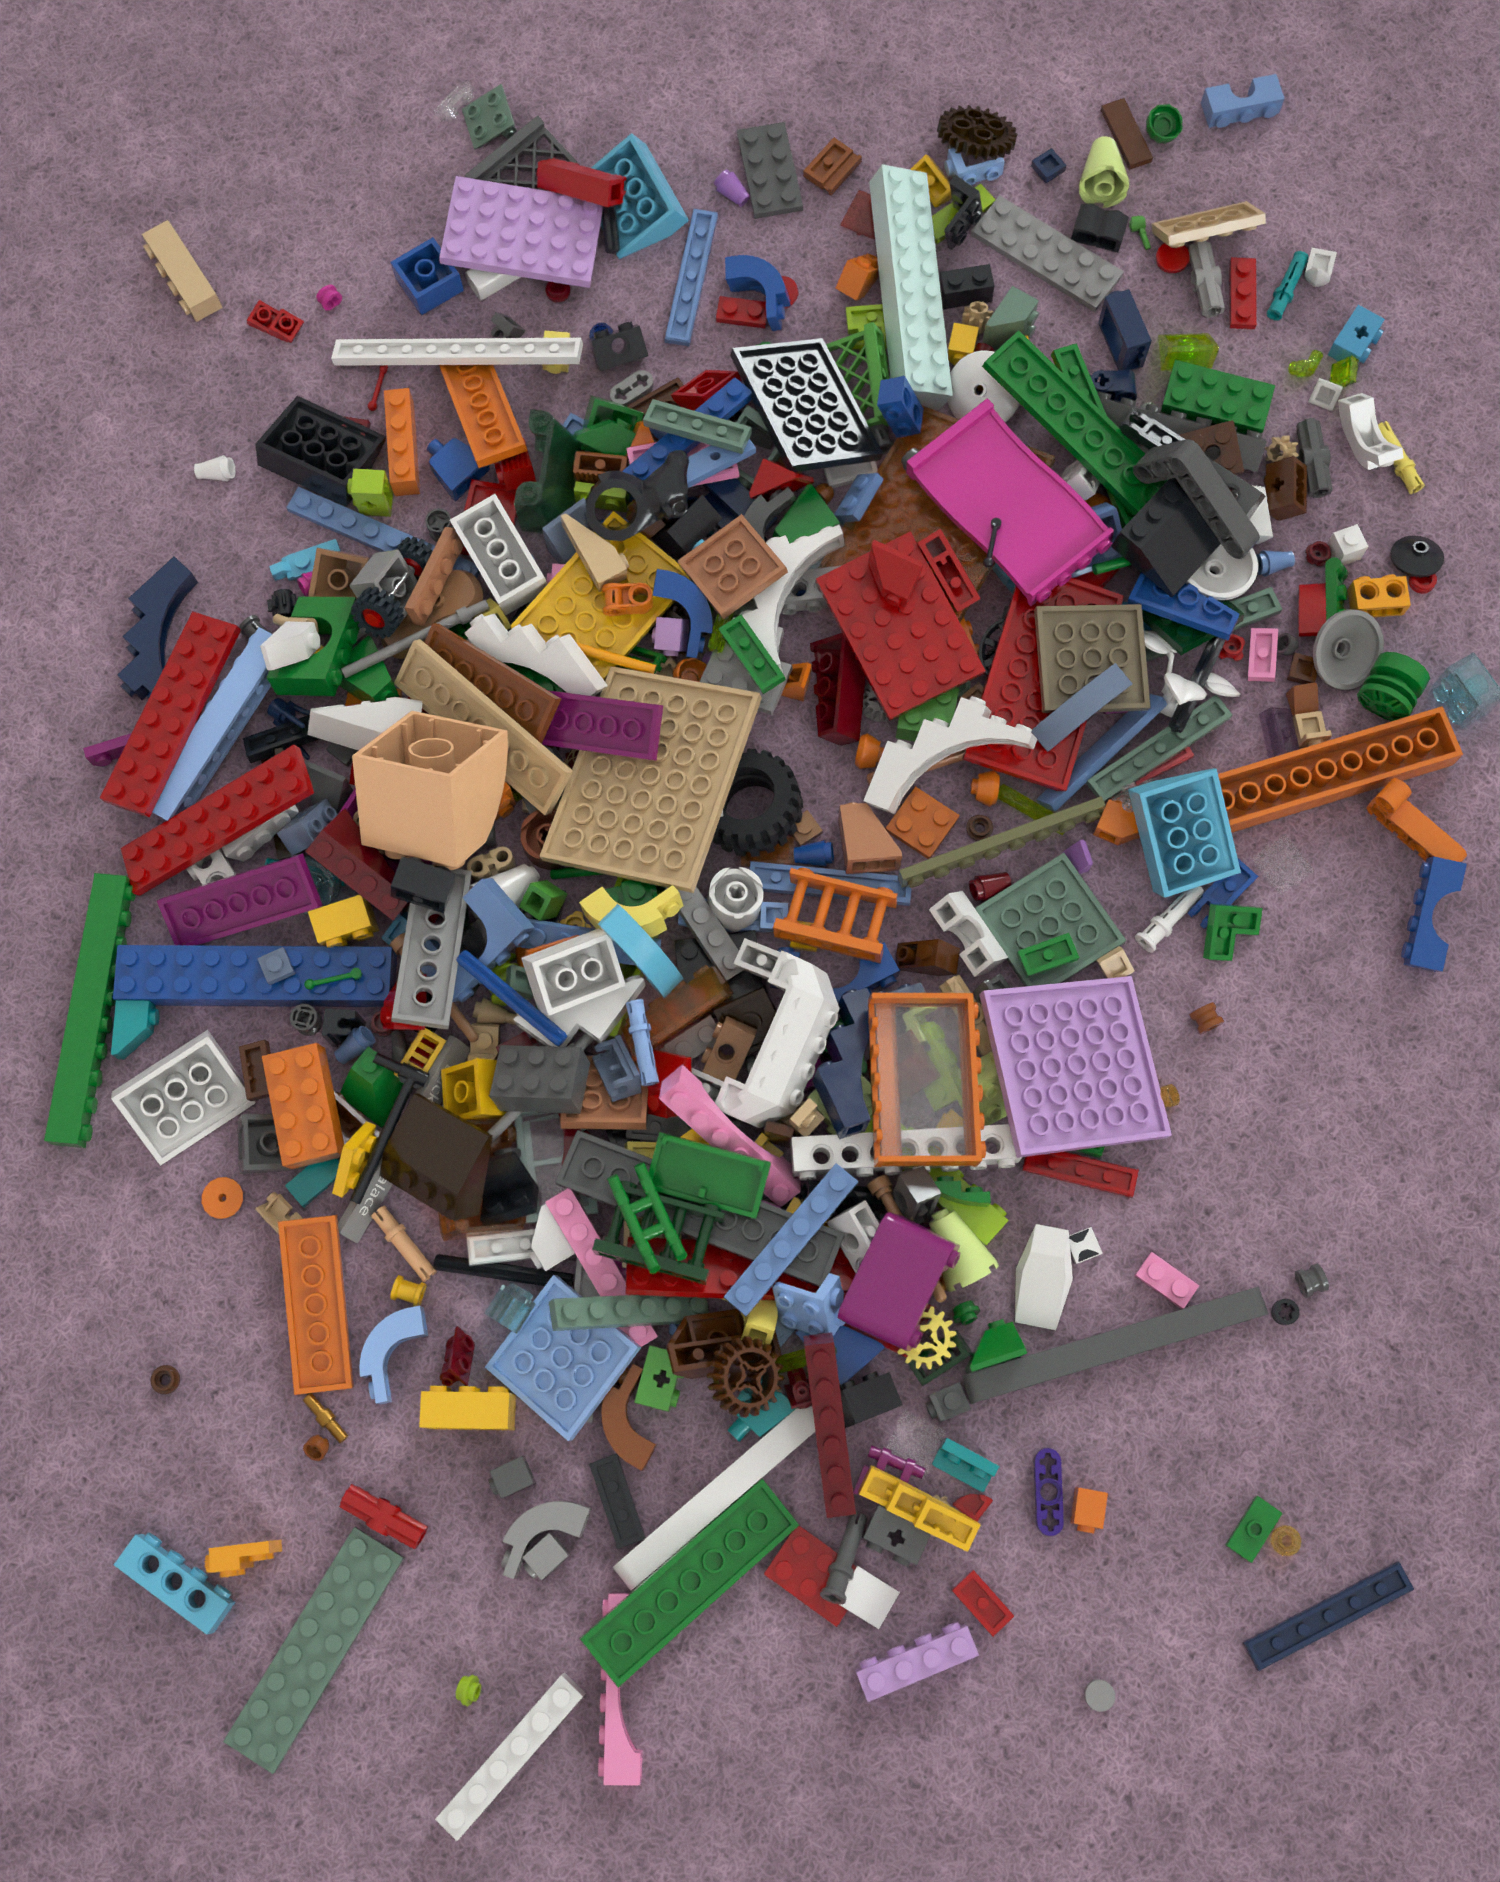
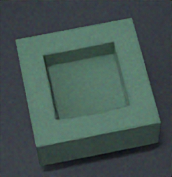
[506,964,534,1000]

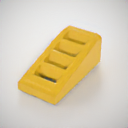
[394,1028,447,1089]

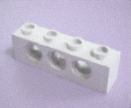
[827,1200,879,1273]

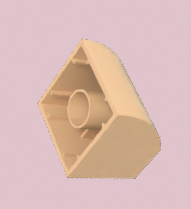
[352,711,508,870]

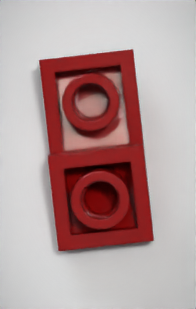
[247,300,304,343]
[1299,583,1326,637]

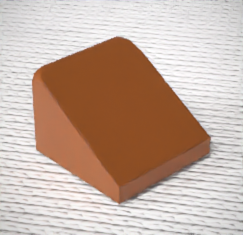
[1286,682,1319,717]

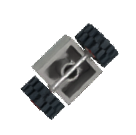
[349,537,433,639]

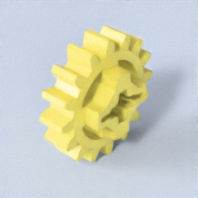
[897,1306,957,1370]

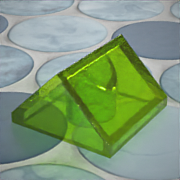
[1158,333,1219,371]

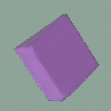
[1063,839,1093,874]

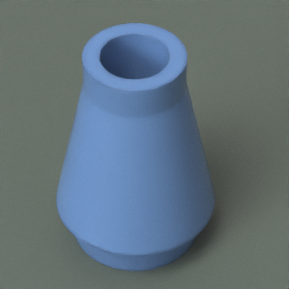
[1256,550,1295,577]
[334,1026,375,1064]

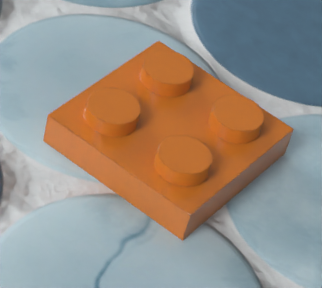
[885,786,960,859]

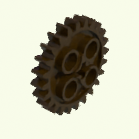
[937,105,1018,160]

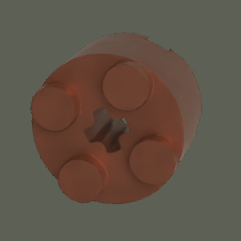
[520,809,564,871]

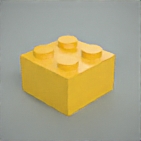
[308,895,380,948]
[441,1058,507,1125]

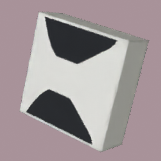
[1069,1227,1103,1265]

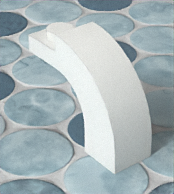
[1338,393,1403,470]

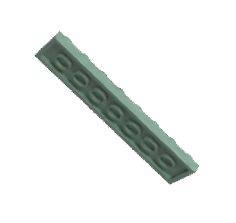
[223,1527,405,1774]

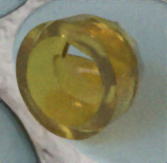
[1160,1084,1180,1108]

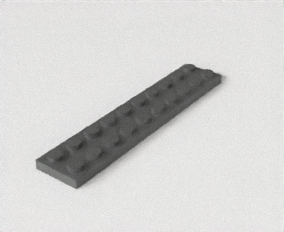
[555,1130,845,1287]

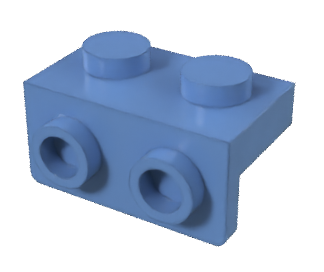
[834,473,884,531]

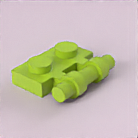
[845,304,887,351]

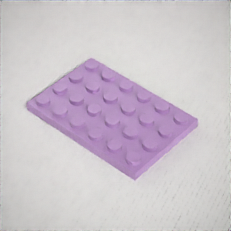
[439,176,603,288]

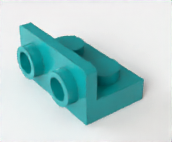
[932,1438,1000,1492]

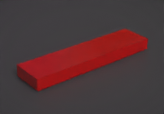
[1022,1152,1139,1198]

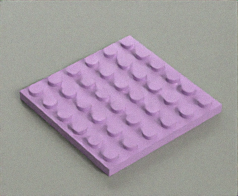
[979,976,1172,1158]

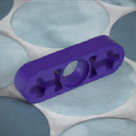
[1034,1448,1064,1536]

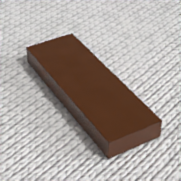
[1100,98,1153,170]

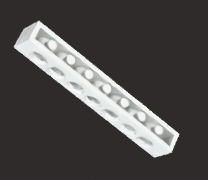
[790,1124,1022,1180]

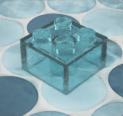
[1432,652,1500,729]

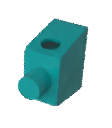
[727,1375,796,1442]

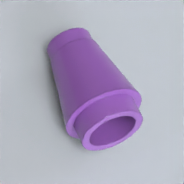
[714,169,750,207]

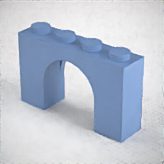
[420,878,535,1003]

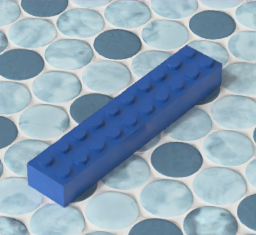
[113,945,397,1007]

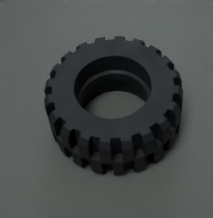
[712,748,803,857]

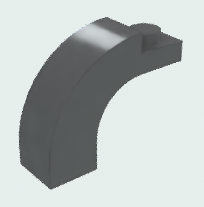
[744,487,795,541]

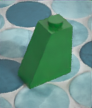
[772,483,840,544]
[339,635,400,703]

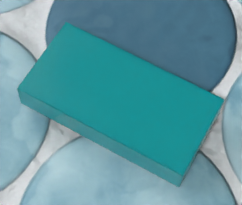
[285,1158,340,1208]

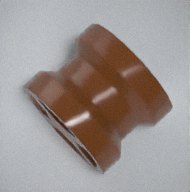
[1189,1002,1225,1035]

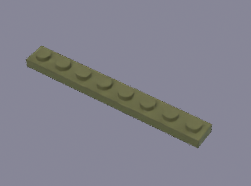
[897,796,1106,888]

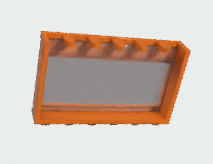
[868,993,986,1167]

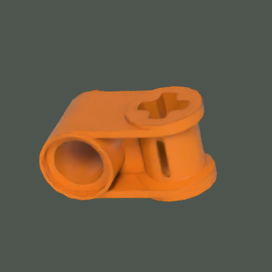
[602,582,653,616]

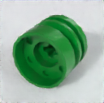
[1357,652,1430,721]

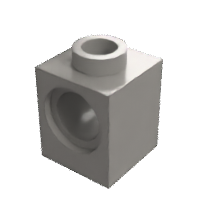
[522,1532,571,1580]

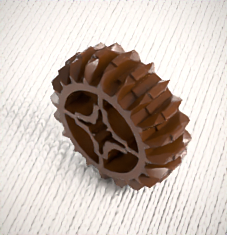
[706,1336,785,1418]

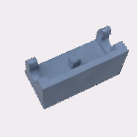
[592,1035,641,1102]

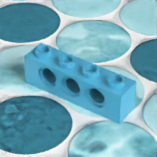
[114,1533,235,1635]

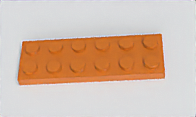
[439,365,527,468]
[278,1215,354,1395]

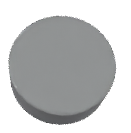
[1084,1679,1115,1712]

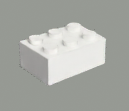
[521,929,626,1016]

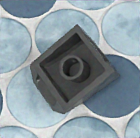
[237,1114,305,1174]

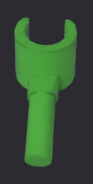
[1129,216,1151,250]

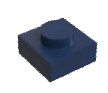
[1031,148,1067,184]

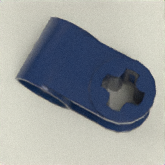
[1091,369,1137,402]

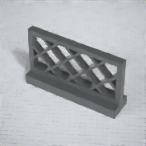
[465,115,578,191]

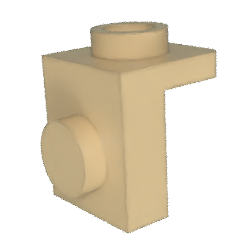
[1293,711,1332,748]

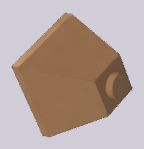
[308,548,370,598]

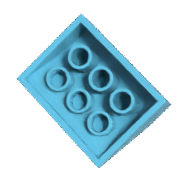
[591,133,689,259]
[1128,768,1241,898]

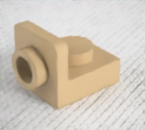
[467,1023,500,1061]

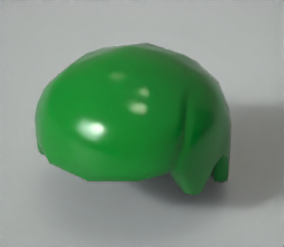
[1146,104,1183,144]

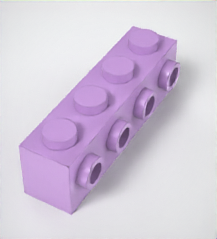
[855,1622,979,1702]

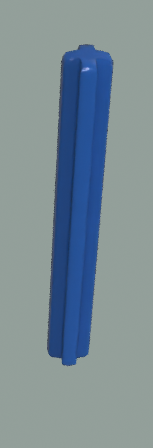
[456,950,567,1046]

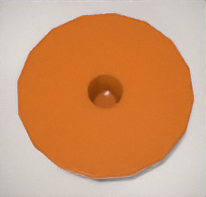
[202,1177,243,1219]

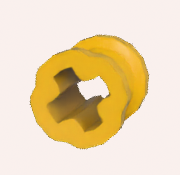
[390,1275,426,1307]

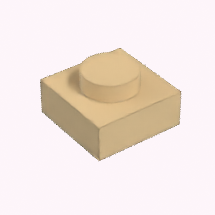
[1096,946,1135,978]

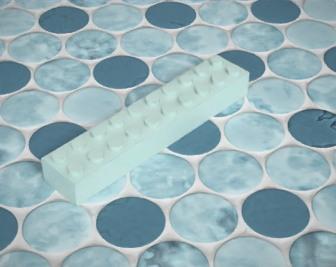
[869,164,953,410]

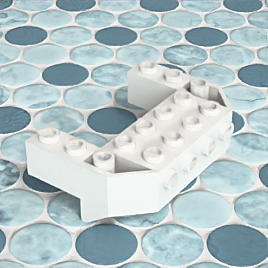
[692,938,839,1128]

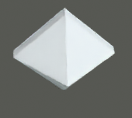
[1308,378,1343,411]

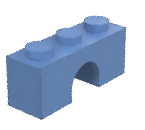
[1201,74,1285,128]

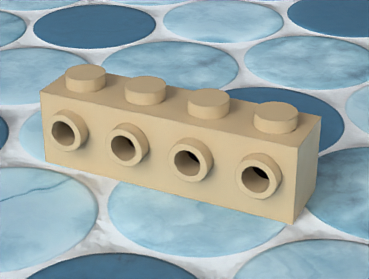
[142,220,222,322]

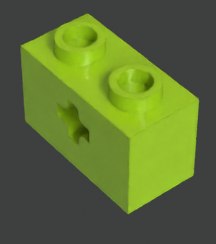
[348,469,393,517]

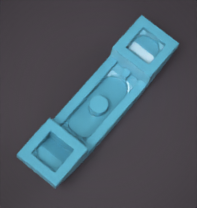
[598,904,684,998]

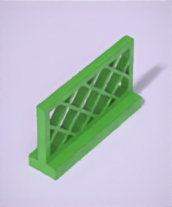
[826,322,890,427]

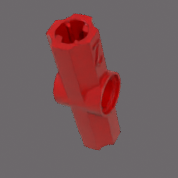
[339,1484,429,1549]

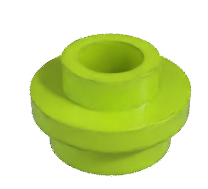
[456,1675,481,1706]

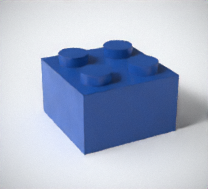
[390,237,464,316]

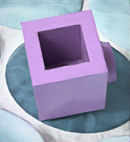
[652,617,690,656]

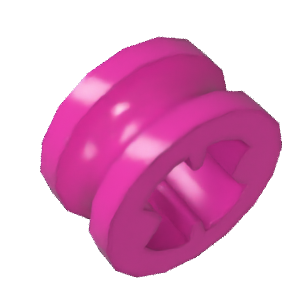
[316,285,342,310]

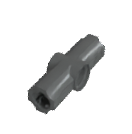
[1296,418,1333,498]

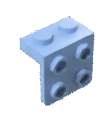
[773,1273,845,1336]

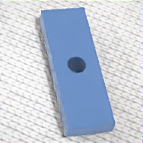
[687,439,756,488]

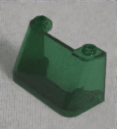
[514,409,585,534]

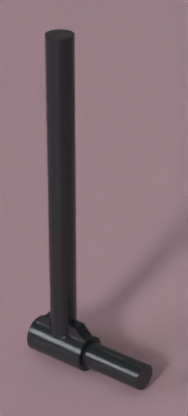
[350,1052,430,1205]

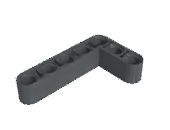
[1133,439,1260,559]

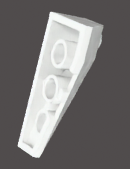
[307,697,423,750]

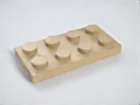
[1152,201,1266,248]

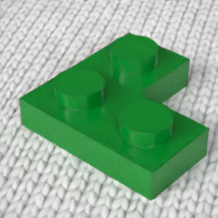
[1203,904,1263,961]

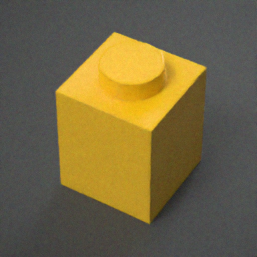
[948,323,979,365]

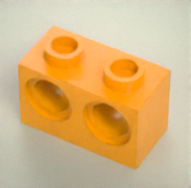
[1347,574,1411,617]

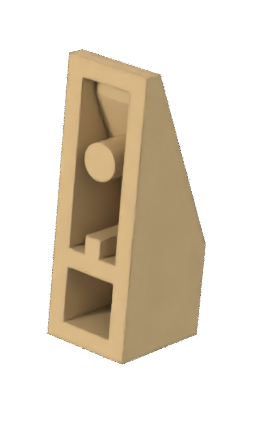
[561,513,629,592]

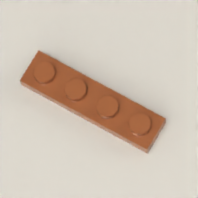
[404,527,464,626]

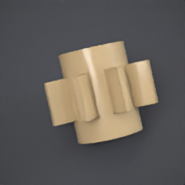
[961,301,994,334]
[1265,435,1299,462]

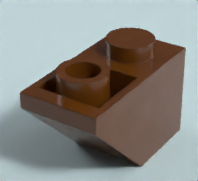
[895,939,960,976]

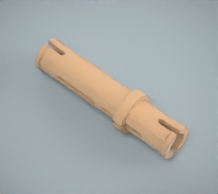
[371,1205,437,1283]

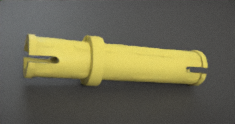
[1378,421,1425,494]

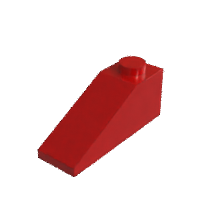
[917,529,981,613]

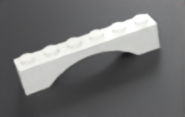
[435,1672,586,1841]

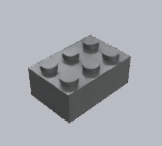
[490,1045,590,1114]

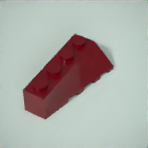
[810,633,865,746]
[305,808,410,921]

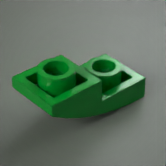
[934,1176,991,1207]

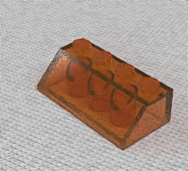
[621,965,735,1058]

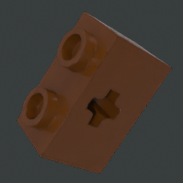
[1264,456,1307,521]

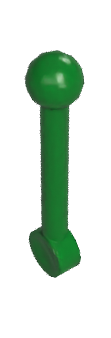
[304,968,362,990]

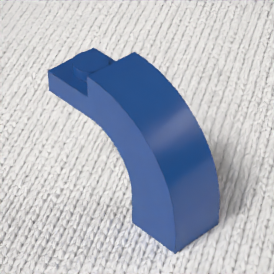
[725,255,791,331]
[652,569,713,658]

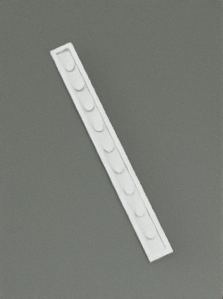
[331,338,583,366]

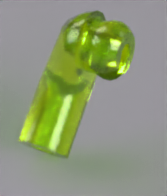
[1288,350,1323,377]

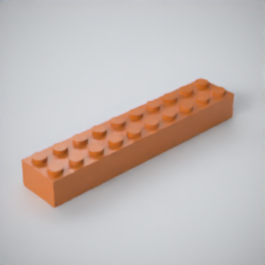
[1218,706,1463,833]

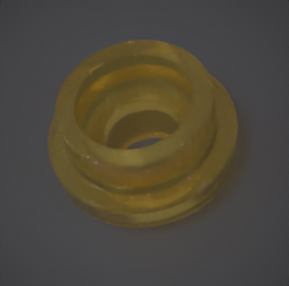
[1271,1525,1301,1556]

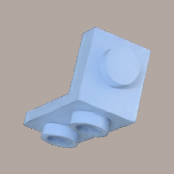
[944,148,1005,186]

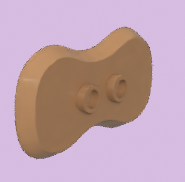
[380,570,483,659]

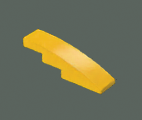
[858,1465,981,1552]

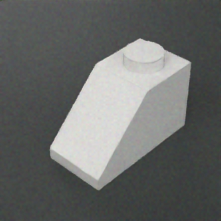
[260,621,321,670]
[529,1204,575,1271]

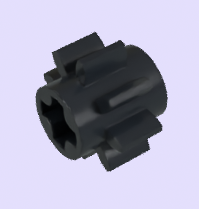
[267,589,298,618]

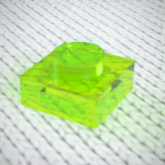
[1330,356,1359,388]

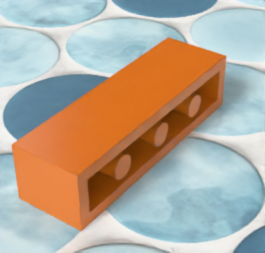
[384,388,420,496]

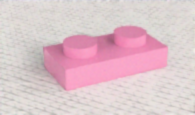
[1248,628,1278,682]
[1135,1252,1199,1309]

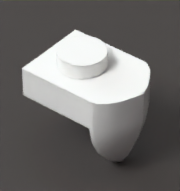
[1305,248,1337,287]

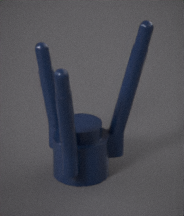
[267,698,310,760]

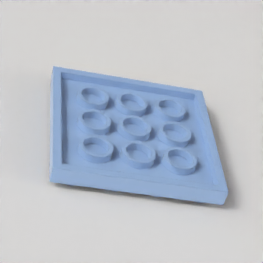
[485,1275,642,1441]

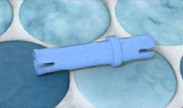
[626,999,659,1086]

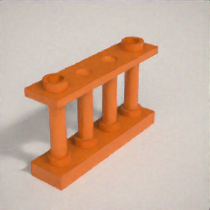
[773,868,897,963]

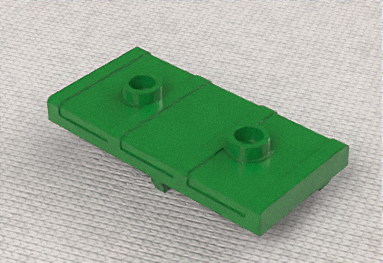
[649,1131,772,1219]

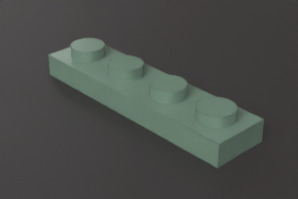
[643,399,751,454]

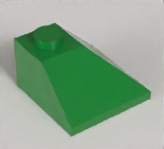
[580,395,644,461]
[340,1046,414,1128]
[965,1319,1027,1374]

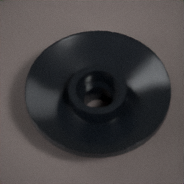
[1390,535,1444,577]

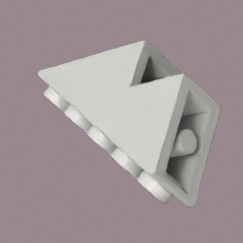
[513,975,646,1047]

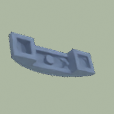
[1031,663,1132,752]

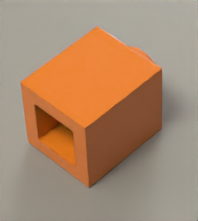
[1070,1487,1108,1534]

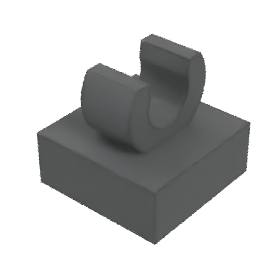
[491,312,525,338]

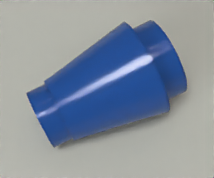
[794,840,834,867]

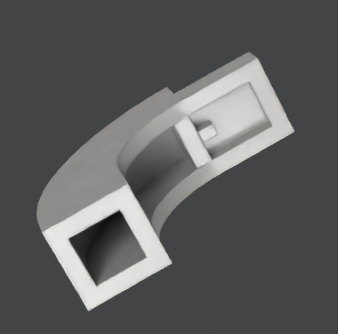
[501,1501,592,1579]

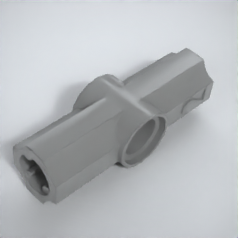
[1188,241,1225,318]

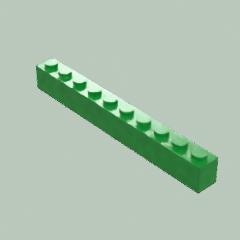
[44,873,136,1148]

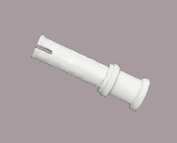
[1135,886,1204,953]

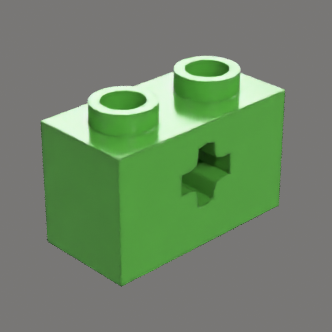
[634,1345,684,1412]

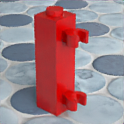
[537,158,627,207]

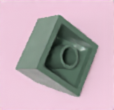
[982,286,1039,351]

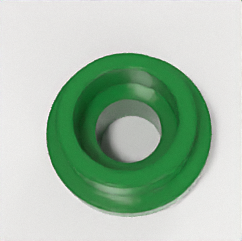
[952,1300,980,1326]

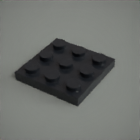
[674,930,763,1022]

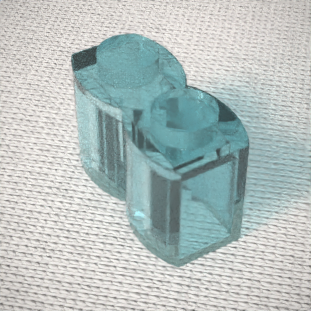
[484,1282,536,1334]

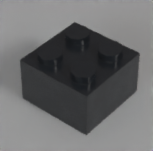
[652,495,723,557]

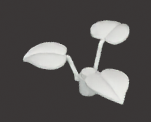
[1144,630,1241,717]

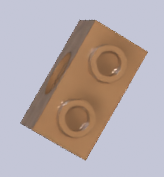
[700,1016,757,1081]

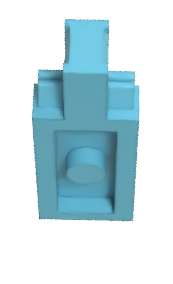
[269,539,341,581]

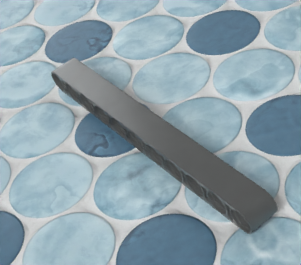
[962,1286,1268,1404]

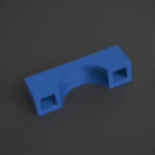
[1401,856,1467,972]
[832,942,900,1004]

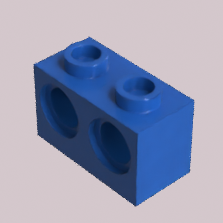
[877,376,924,438]

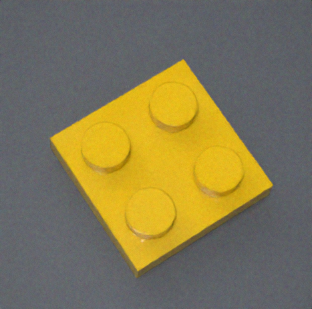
[332,1121,377,1198]

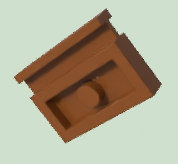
[803,137,862,196]

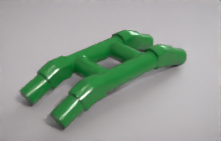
[607,1162,687,1274]

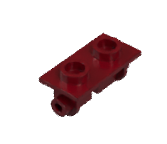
[440,1326,475,1386]
[784,1364,812,1409]

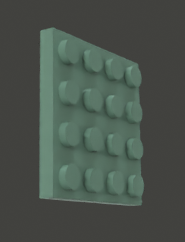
[975,853,1127,986]

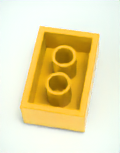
[419,1386,516,1430]

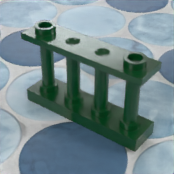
[592,1180,725,1285]

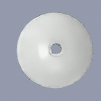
[948,351,1020,423]
[1186,544,1258,600]

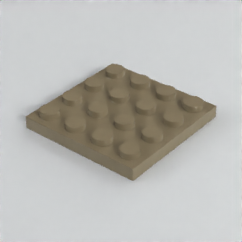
[1034,604,1151,713]

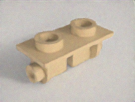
[256,1192,303,1234]

